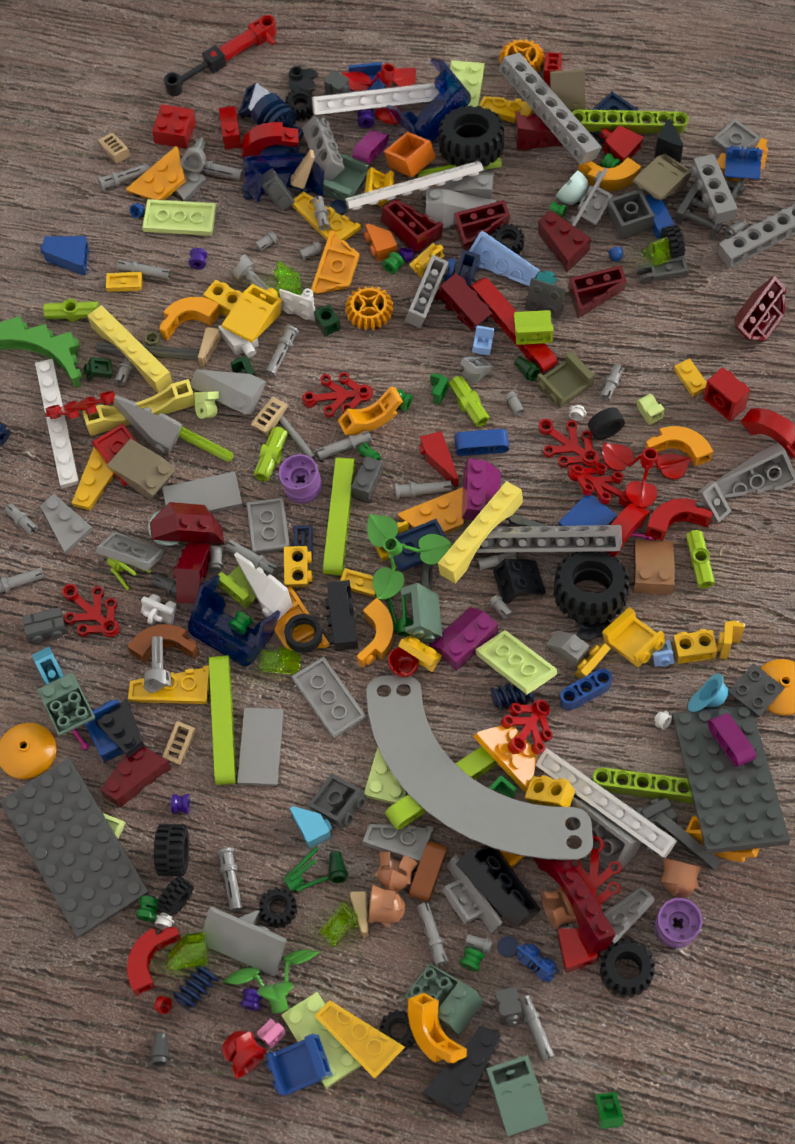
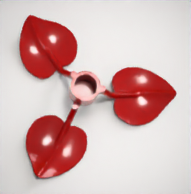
[341,63,416,124]
[602,442,691,508]

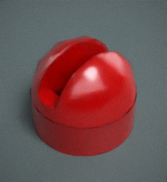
[153,996,172,1014]

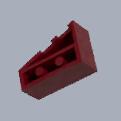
[515,112,563,150]
[381,199,444,253]
[453,200,510,251]
[538,210,591,272]
[568,265,627,319]
[434,273,492,332]
[173,542,210,604]
[100,747,171,807]

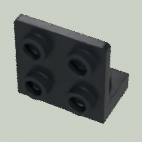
[493,559,546,604]

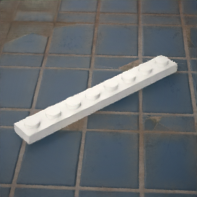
[312,82,445,115]
[345,161,483,210]
[35,359,79,489]
[536,748,677,858]

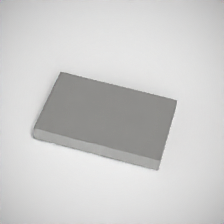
[246,497,290,555]
[96,532,165,571]

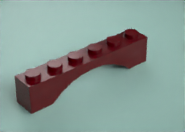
[532,857,616,954]

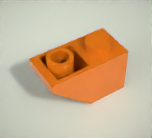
[363,223,397,262]

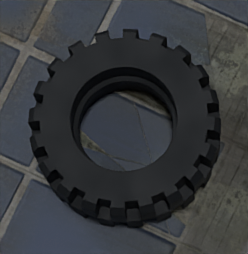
[438,105,504,167]
[554,551,629,624]

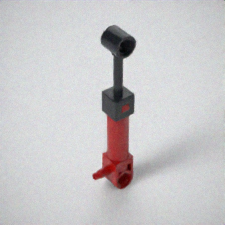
[164,15,277,96]

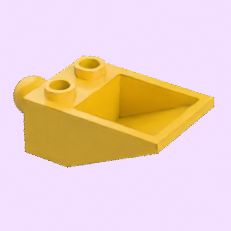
[221,284,283,343]

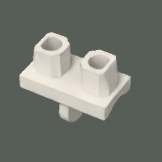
[141,594,176,625]

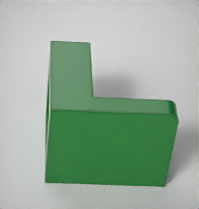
[489,775,516,799]

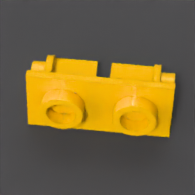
[409,243,445,278]

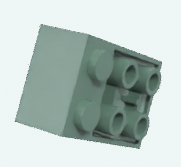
[37,672,95,736]
[404,963,484,1036]
[486,1055,549,1137]

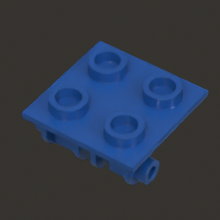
[725,145,763,180]
[516,943,560,983]

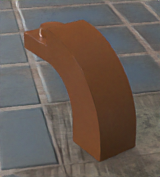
[127,624,199,664]

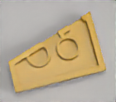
[479,96,533,123]

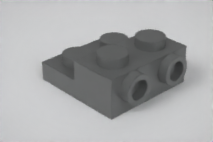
[308,774,366,829]

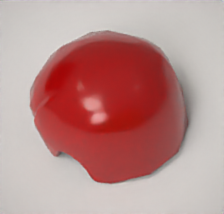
[388,647,419,678]

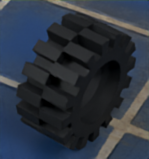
[285,88,315,121]
[492,224,524,255]
[661,225,686,259]
[157,876,194,916]
[259,887,297,928]
[379,1010,416,1051]

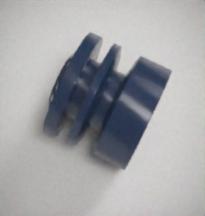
[251,93,297,128]

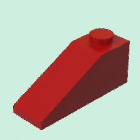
[543,52,562,87]
[219,106,242,150]
[418,431,459,487]

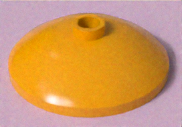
[760,659,795,716]
[0,723,57,780]

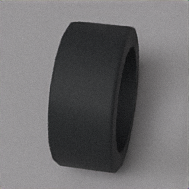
[587,407,625,440]
[284,614,322,653]

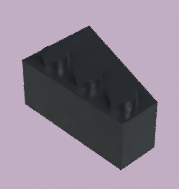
[325,580,358,651]

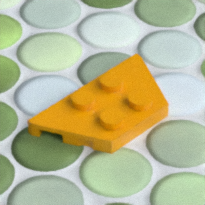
[126,146,186,200]
[311,230,360,295]
[398,487,464,534]
[267,586,329,651]
[473,725,537,793]

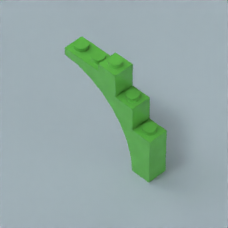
[0,316,83,388]

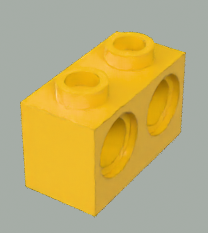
[203,279,242,316]
[284,546,312,588]
[672,629,718,664]
[525,775,576,807]

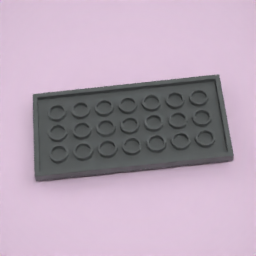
[672,705,790,854]
[0,757,150,938]

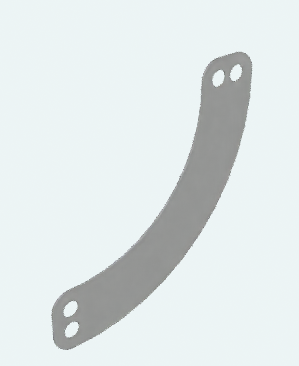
[366,675,593,860]

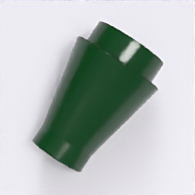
[514,356,541,381]
[328,851,348,884]

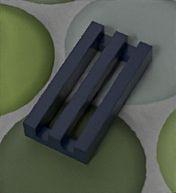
[293,525,313,562]

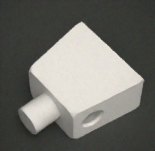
[218,325,259,358]

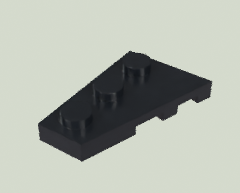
[95,698,145,758]

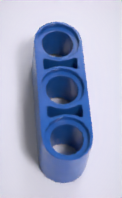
[644,194,674,239]
[454,429,509,456]
[559,669,612,711]

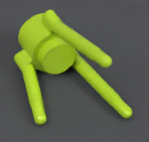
[107,557,151,591]

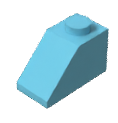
[32,647,64,685]
[290,806,332,849]

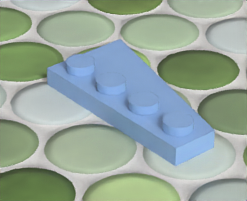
[469,231,541,286]

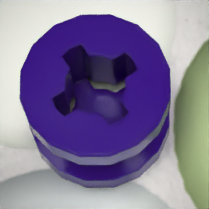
[358,108,374,128]
[188,248,207,269]
[171,794,190,814]
[240,988,263,1011]

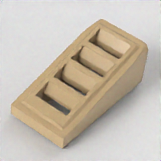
[98,132,130,164]
[291,150,314,189]
[198,327,222,368]
[251,397,288,436]
[162,721,197,765]
[350,891,369,938]

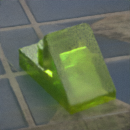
[642,237,670,266]
[259,647,301,675]
[320,902,358,947]

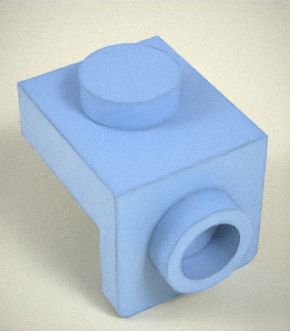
[472,326,494,355]
[653,640,674,667]

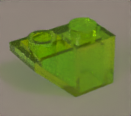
[274,261,302,296]
[166,932,209,970]

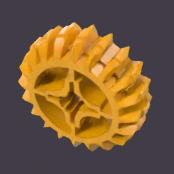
[499,38,544,73]
[345,285,393,331]

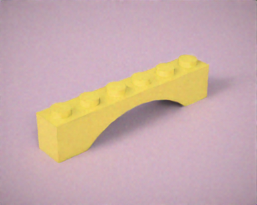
[87,305,172,393]
[82,379,195,436]
[438,481,523,584]

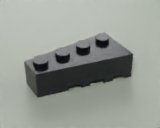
[456,845,541,928]
[423,1025,501,1118]

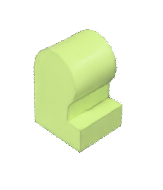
[194,391,219,419]
[636,394,665,425]

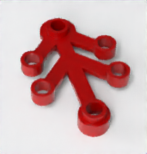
[302,372,373,418]
[45,391,115,419]
[538,418,599,468]
[567,463,631,507]
[62,584,120,638]
[501,699,553,755]
[571,836,622,910]

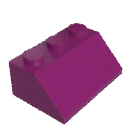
[462,458,501,520]
[429,607,498,671]

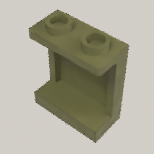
[536,351,595,408]

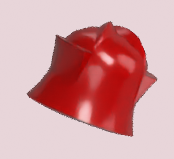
[222,1031,266,1080]

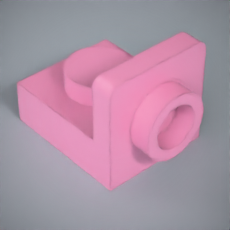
[257,1019,286,1049]

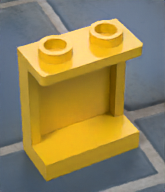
[602,607,665,668]

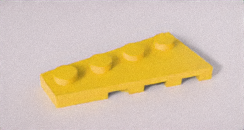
[291,192,361,241]
[72,448,114,511]
[128,665,210,704]
[315,1000,406,1079]

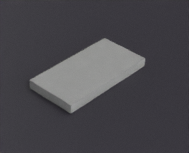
[162,471,243,513]
[291,656,367,740]
[237,708,284,787]
[200,907,287,976]

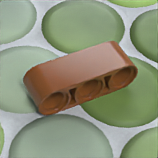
[409,841,448,903]

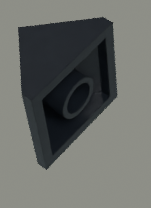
[654,119,683,163]

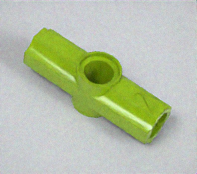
[43,299,99,322]
[449,376,489,427]
[254,426,288,482]
[685,530,715,589]

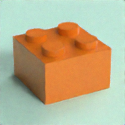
[383,132,436,178]

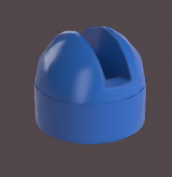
[129,203,145,218]
[608,246,623,262]

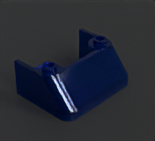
[386,58,471,143]
[243,153,325,202]
[188,575,281,666]

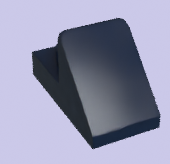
[456,249,480,287]

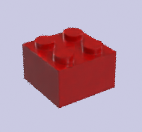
[152,104,196,149]
[703,367,750,422]

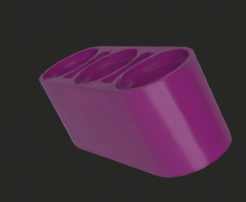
[353,129,389,164]
[708,713,756,767]

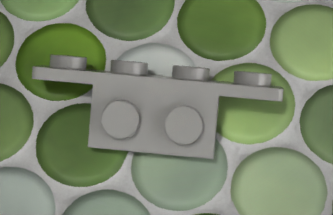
[569,168,613,227]
[442,855,502,933]

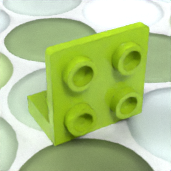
[514,310,554,345]
[216,566,257,609]

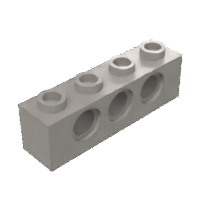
[302,115,345,181]
[691,154,738,224]
[404,255,449,329]

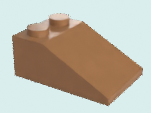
[633,539,675,595]

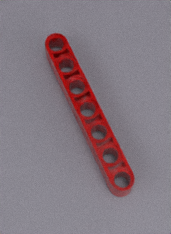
[469,277,558,374]

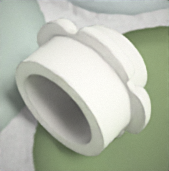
[569,405,587,421]
[654,711,672,730]
[154,913,175,930]

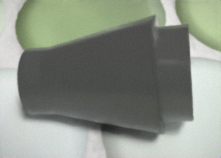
[149,1033,170,1067]

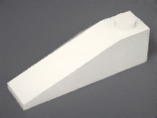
[234,552,293,622]

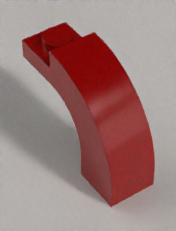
[241,122,299,160]
[741,408,795,459]
[645,498,713,541]
[599,503,652,557]
[127,927,182,996]

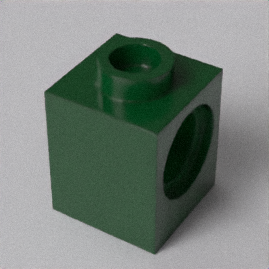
[314,304,341,337]

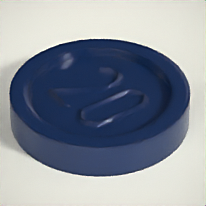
[330,200,347,215]
[497,936,518,958]

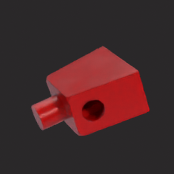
[600,126,644,163]
[557,928,608,973]

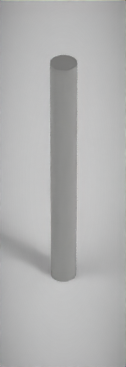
[270,405,316,459]

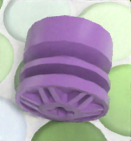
[279,454,323,504]
[654,898,703,948]

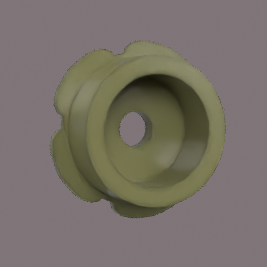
[144,331,162,346]

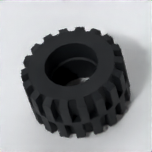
[154,824,189,876]
[600,939,655,998]

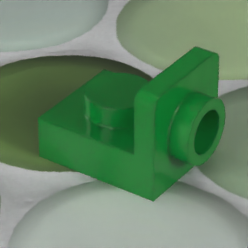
[430,373,449,405]

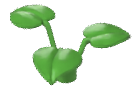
[367,514,451,600]
[223,949,319,1013]

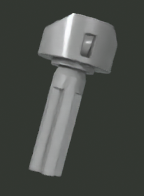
[181,137,206,173]
[229,254,269,290]
[144,636,171,693]

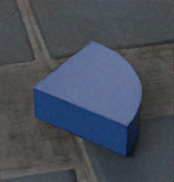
[444,258,456,282]

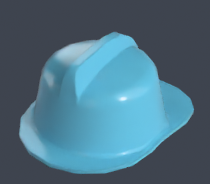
[688,673,730,712]

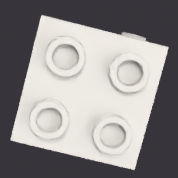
[279,288,315,321]

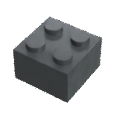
[607,189,655,239]

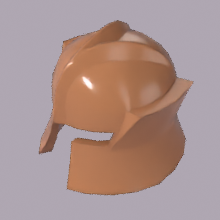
[374,852,418,893]
[661,858,702,898]
[368,883,405,928]
[540,887,577,930]

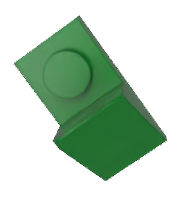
[595,1092,624,1129]

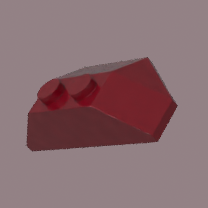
[734,276,786,341]
[150,502,224,545]

